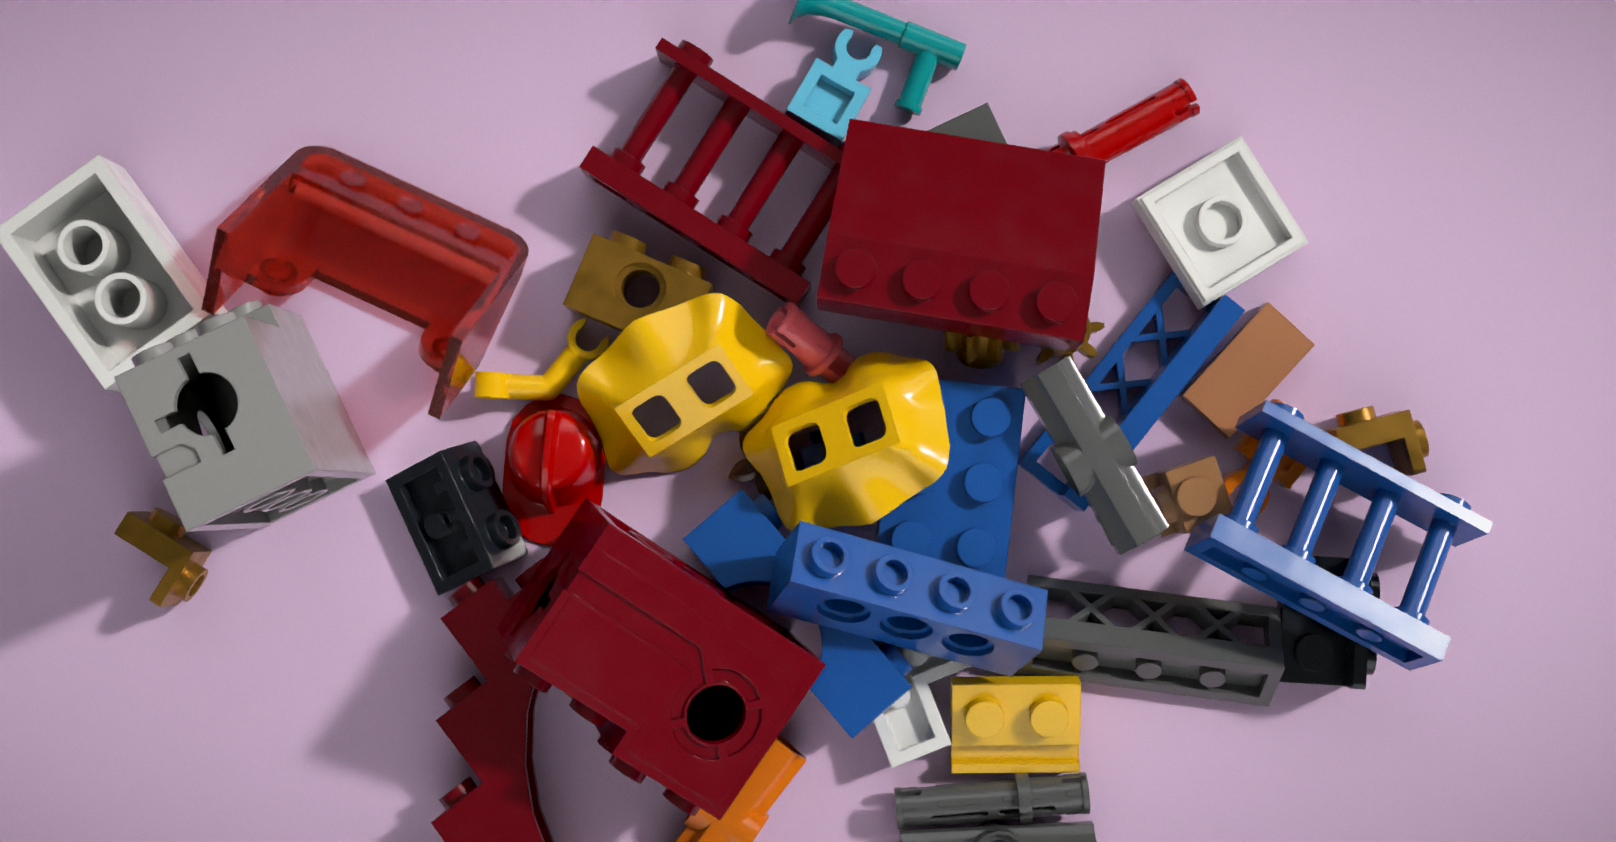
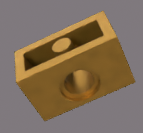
[563,230,715,332]

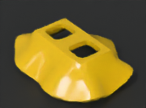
[576,293,793,475]
[743,352,950,531]

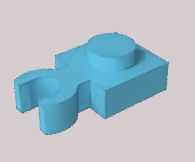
[785,28,882,147]

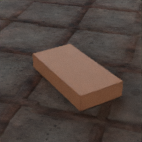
[1179,302,1315,439]

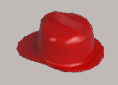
[502,394,606,546]

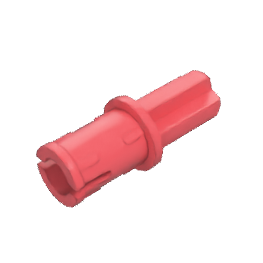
[765,302,866,405]

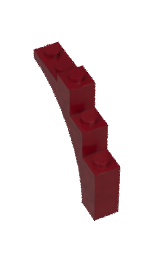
[431,557,554,842]

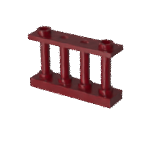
[579,38,845,308]

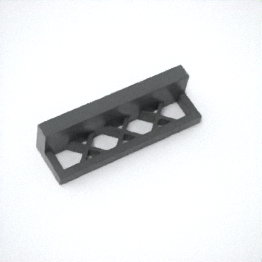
[1016,575,1285,707]

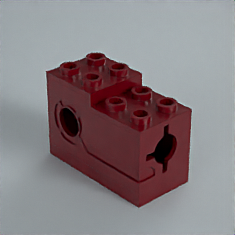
[497,498,826,820]

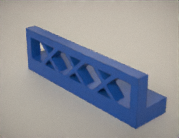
[1018,270,1245,512]

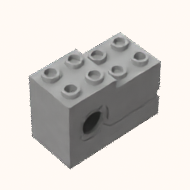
[114,300,376,532]

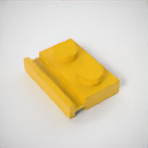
[950,676,1081,773]

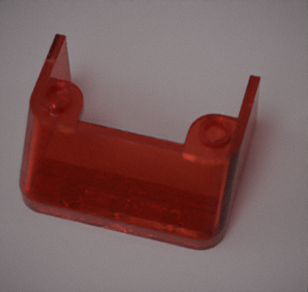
[201,146,529,420]

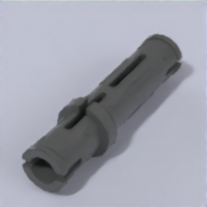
[894,772,1090,830]

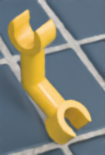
[474,318,609,401]

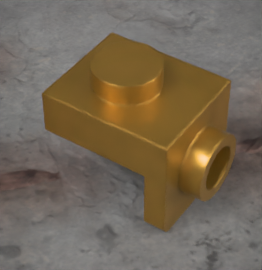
[1324,405,1429,476]
[114,507,212,608]

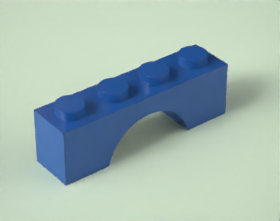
[683,488,914,739]

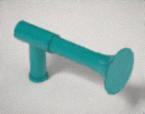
[788,0,966,116]

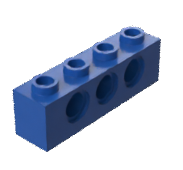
[766,521,1048,677]

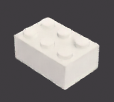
[0,155,228,392]

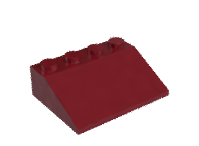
[817,119,1106,352]

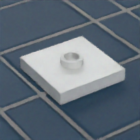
[1131,136,1309,310]

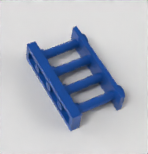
[1184,400,1493,671]

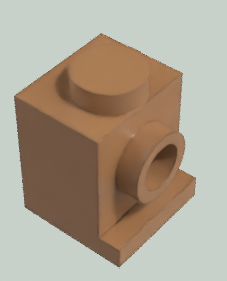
[1141,455,1232,537]

